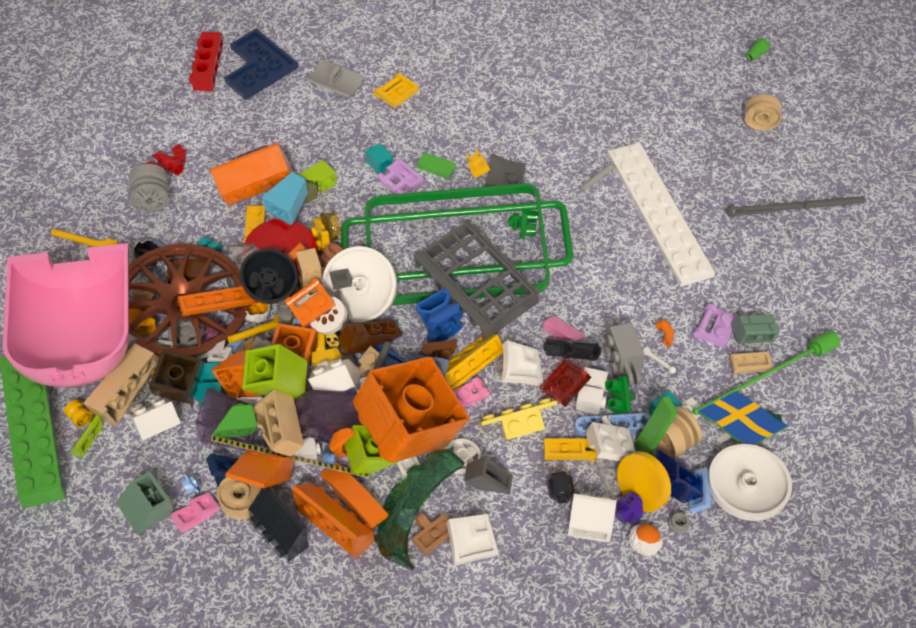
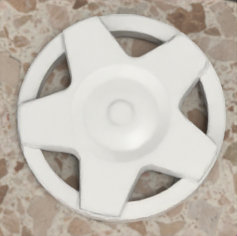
[443,438,481,474]

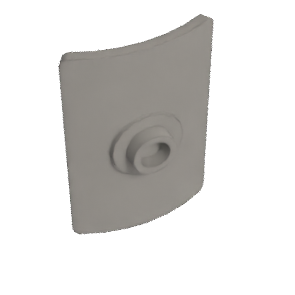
[306,59,365,97]

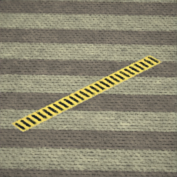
[211,435,369,478]

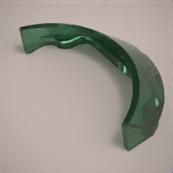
[374,449,465,570]

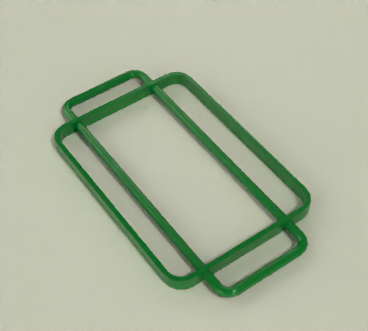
[341,183,573,306]

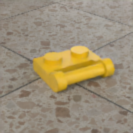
[373,73,419,108]

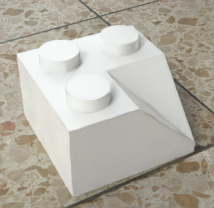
[308,359,362,400]

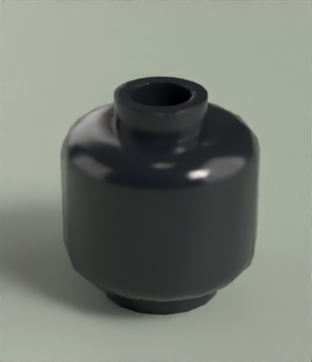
[547,471,575,504]

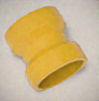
[64,399,93,428]

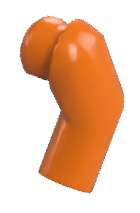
[656,319,674,346]

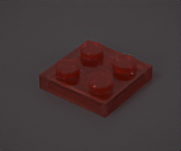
[539,359,592,407]

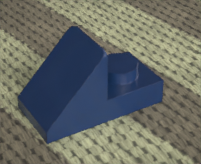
[206,454,238,487]

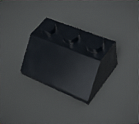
[248,487,309,562]

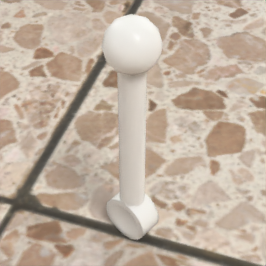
[643,347,676,374]

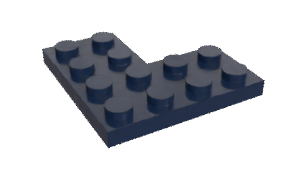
[224,29,299,100]

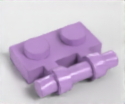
[377,159,424,194]

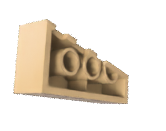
[83,344,159,427]

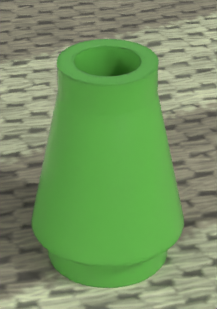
[746,38,770,61]

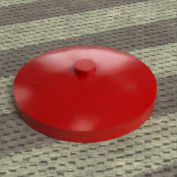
[242,219,318,276]

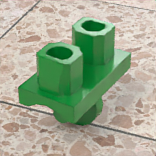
[508,210,538,240]
[605,376,636,415]

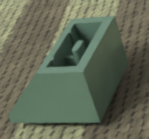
[116,471,174,535]

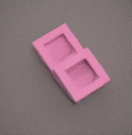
[171,492,220,533]

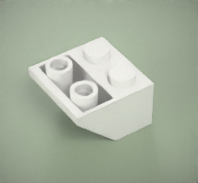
[127,396,180,440]
[568,494,617,543]

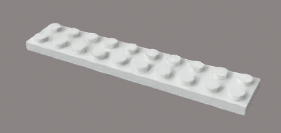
[607,142,715,287]

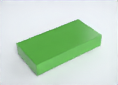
[417,152,456,179]

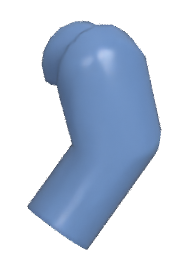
[322,443,337,465]

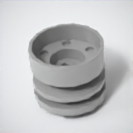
[129,164,169,212]

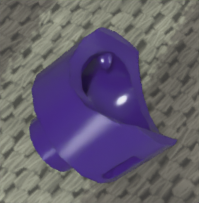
[615,492,643,524]

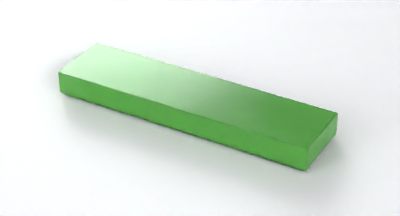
[634,396,678,455]

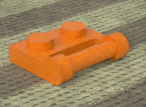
[284,277,336,327]

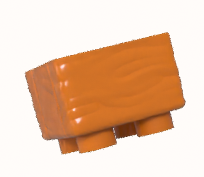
[353,357,469,463]

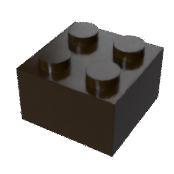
[149,349,204,404]

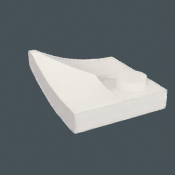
[501,340,543,386]
[446,514,499,566]

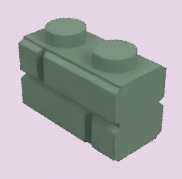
[732,313,780,344]

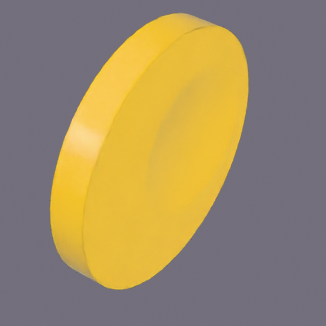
[617,452,671,512]

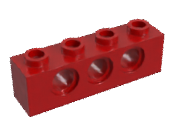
[189,31,223,91]

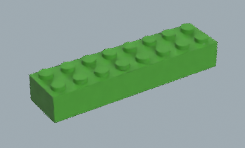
[0,356,66,509]

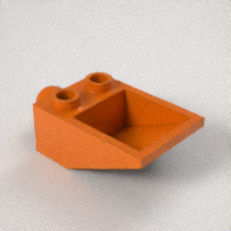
[225,445,295,488]

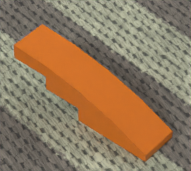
[319,462,389,528]

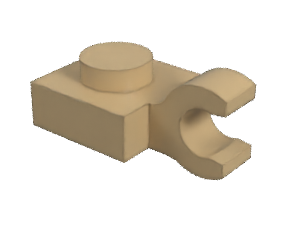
[358,346,386,379]

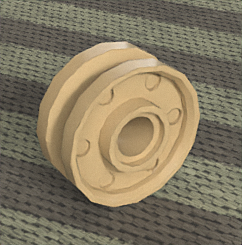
[745,94,782,131]
[217,477,261,520]

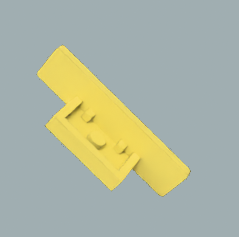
[478,398,558,440]

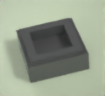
[329,269,352,290]

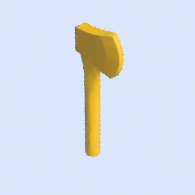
[51,228,119,247]
[228,315,294,344]
[312,332,342,366]

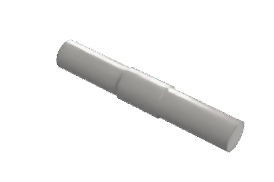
[578,163,615,193]

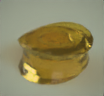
[319,210,339,241]

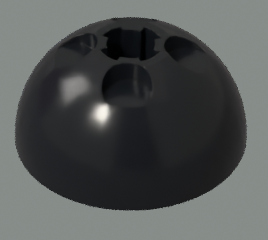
[240,249,298,304]

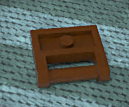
[419,340,457,359]

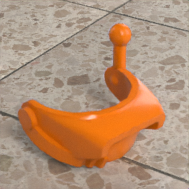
[329,428,354,458]

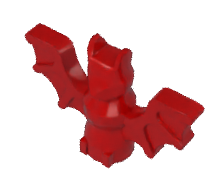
[144,144,186,175]

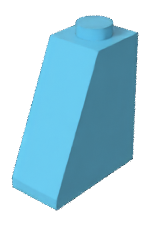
[262,172,308,225]

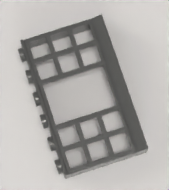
[414,220,539,341]

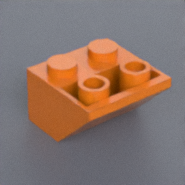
[212,349,260,400]

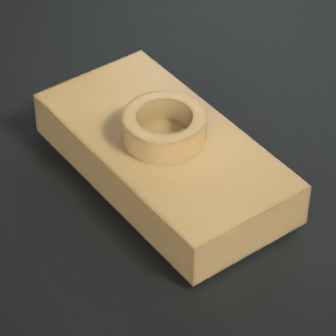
[729,351,773,374]

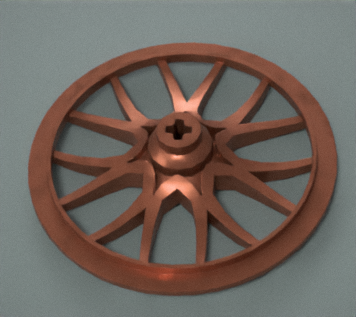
[129,244,249,357]

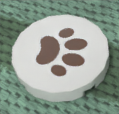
[310,296,347,335]

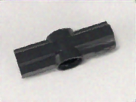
[544,338,601,361]

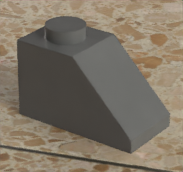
[464,457,513,494]

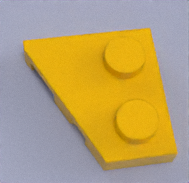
[310,217,330,253]

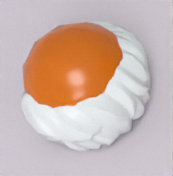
[629,524,663,556]

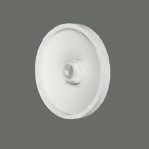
[322,246,397,323]
[708,444,792,521]

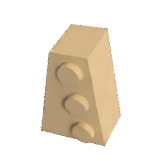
[253,389,304,457]

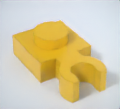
[466,149,490,178]

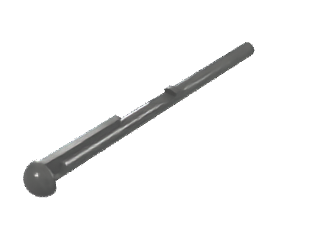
[726,196,865,218]

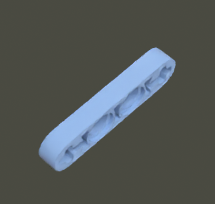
[575,413,651,437]

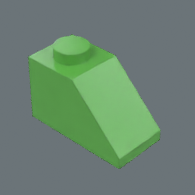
[211,403,257,438]

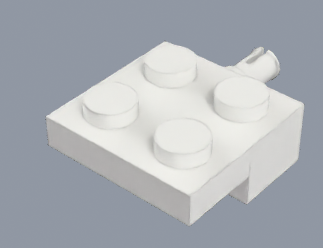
[586,415,636,461]

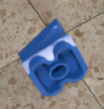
[416,289,463,343]

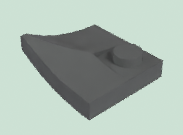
[485,154,526,187]

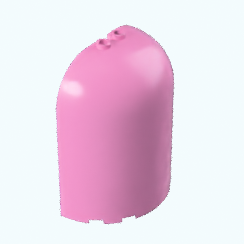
[3,243,129,388]

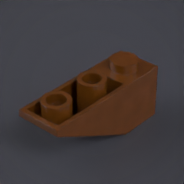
[337,320,403,354]

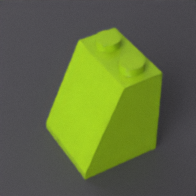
[242,344,307,401]

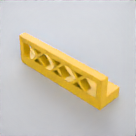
[445,334,503,391]

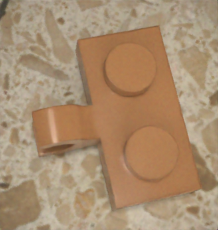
[412,513,450,557]

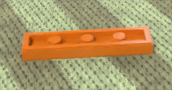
[177,286,258,316]

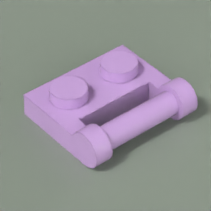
[693,304,737,348]

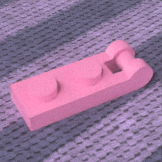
[453,377,490,408]

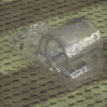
[594,458,621,500]

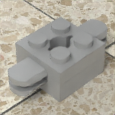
[604,318,645,386]

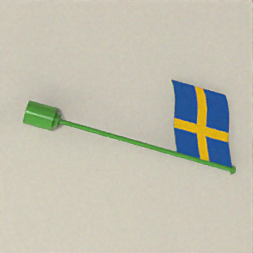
[692,330,840,445]

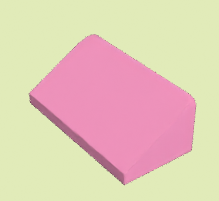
[543,316,585,341]

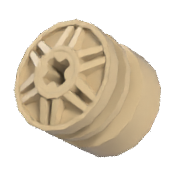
[656,406,702,461]

